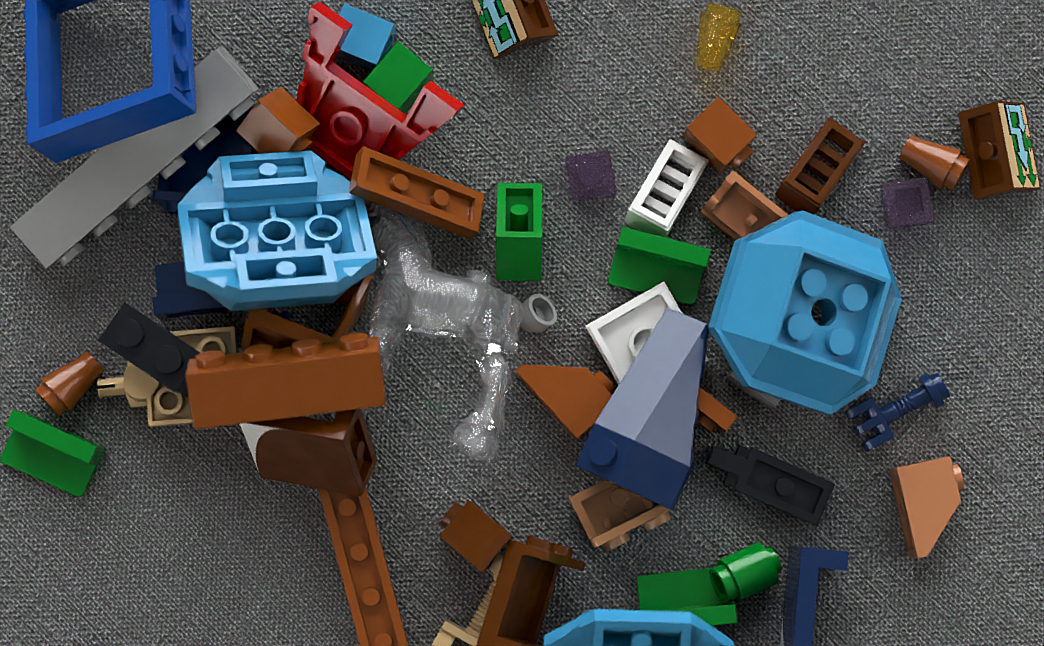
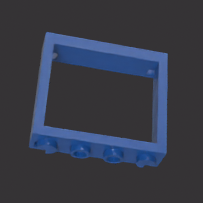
[23,0,196,163]

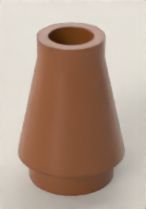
[899,135,970,191]
[34,351,104,417]

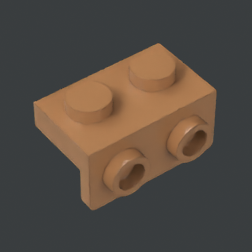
[568,480,677,552]

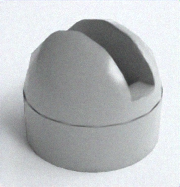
[517,294,557,333]

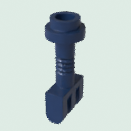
[844,373,950,452]

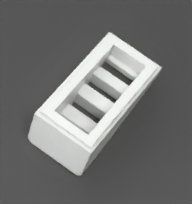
[624,139,709,238]

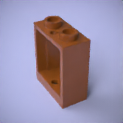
[241,275,373,349]

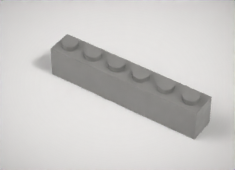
[10,47,259,269]

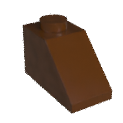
[439,500,512,572]

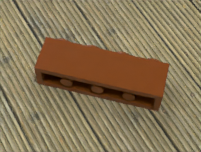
[185,333,386,429]

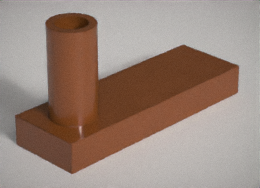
[349,146,485,239]

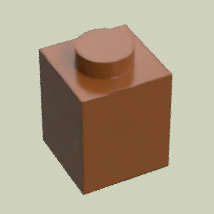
[236,87,320,154]
[683,96,757,174]

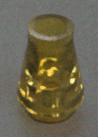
[694,3,743,72]

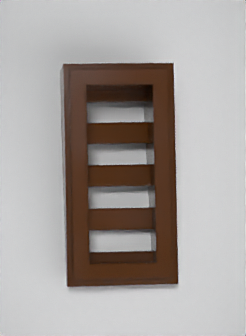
[775,118,866,215]

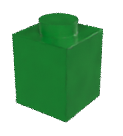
[363,41,434,114]

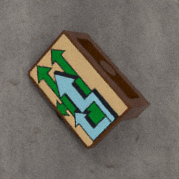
[471,0,558,59]
[958,101,1040,200]

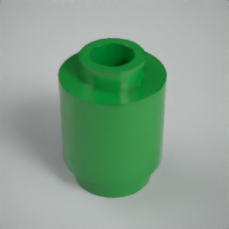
[709,542,782,603]

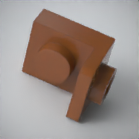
[697,387,738,433]

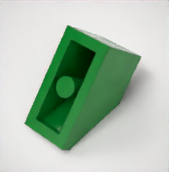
[496,183,542,282]

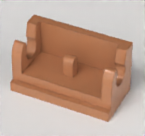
[700,170,788,241]

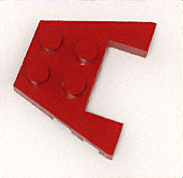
[296,1,464,179]

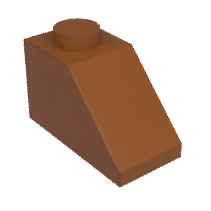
[515,365,616,441]

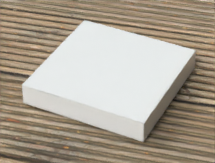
[585,282,709,385]

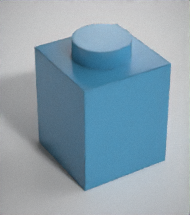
[336,3,397,71]

